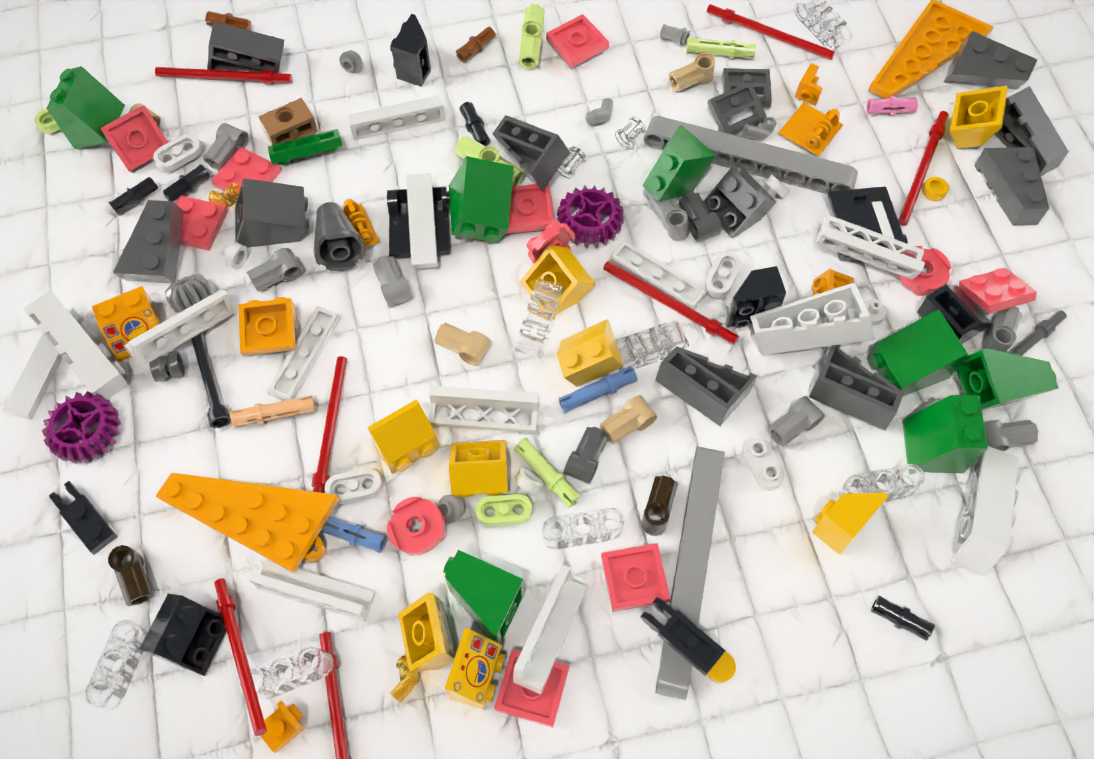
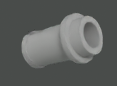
[660,24,690,46]

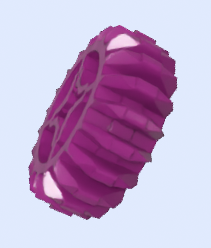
[557,185,624,248]
[41,391,122,464]

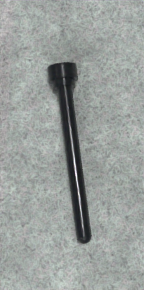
[191,333,231,428]

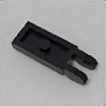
[49,481,118,555]
[640,597,726,676]

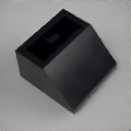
[390,13,431,87]
[725,266,786,328]
[917,284,993,344]
[139,593,226,676]

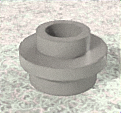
[339,50,362,73]
[438,494,464,523]

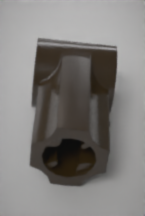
[642,475,678,536]
[108,545,153,607]

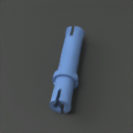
[558,366,638,413]
[321,516,386,553]

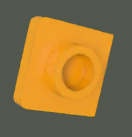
[795,63,823,106]
[812,268,854,296]
[261,700,305,754]

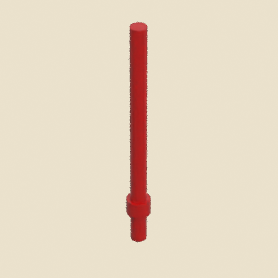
[706,4,835,60]
[155,67,292,85]
[898,111,949,226]
[603,261,739,345]
[311,356,347,493]
[214,578,267,736]
[319,632,349,759]

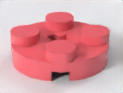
[526,220,575,264]
[897,246,951,296]
[387,497,445,556]

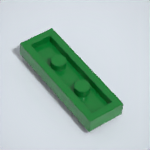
[267,129,343,164]

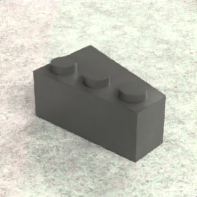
[207,21,285,73]
[113,200,184,283]
[655,346,758,427]

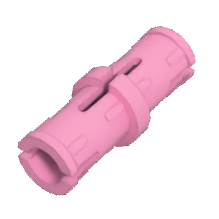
[866,96,918,116]

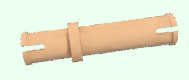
[230,395,316,428]

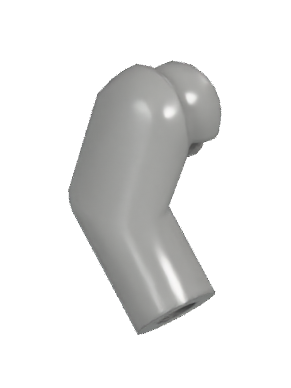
[585,98,614,125]
[742,117,776,140]

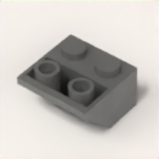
[704,167,777,238]

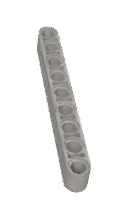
[643,116,858,194]
[655,446,725,700]

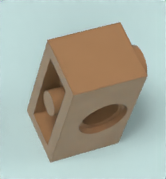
[258,98,318,145]

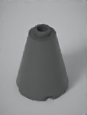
[313,202,366,271]

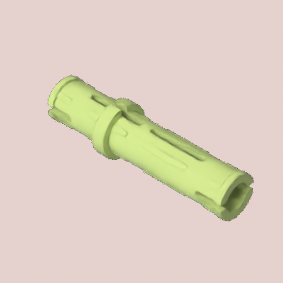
[686,37,756,59]
[514,438,581,509]

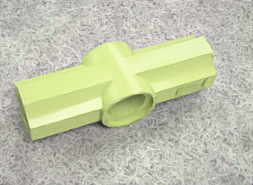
[519,3,545,69]
[455,136,525,186]

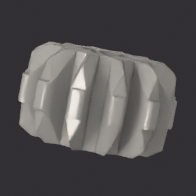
[165,274,212,313]

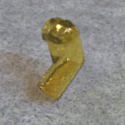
[208,183,240,207]
[390,655,419,704]

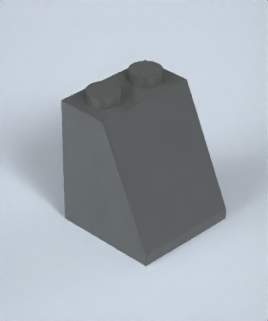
[234,178,309,248]

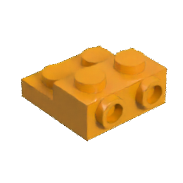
[238,297,297,356]

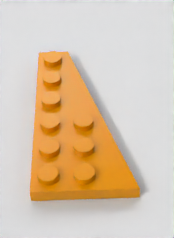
[868,0,994,99]
[155,472,340,573]

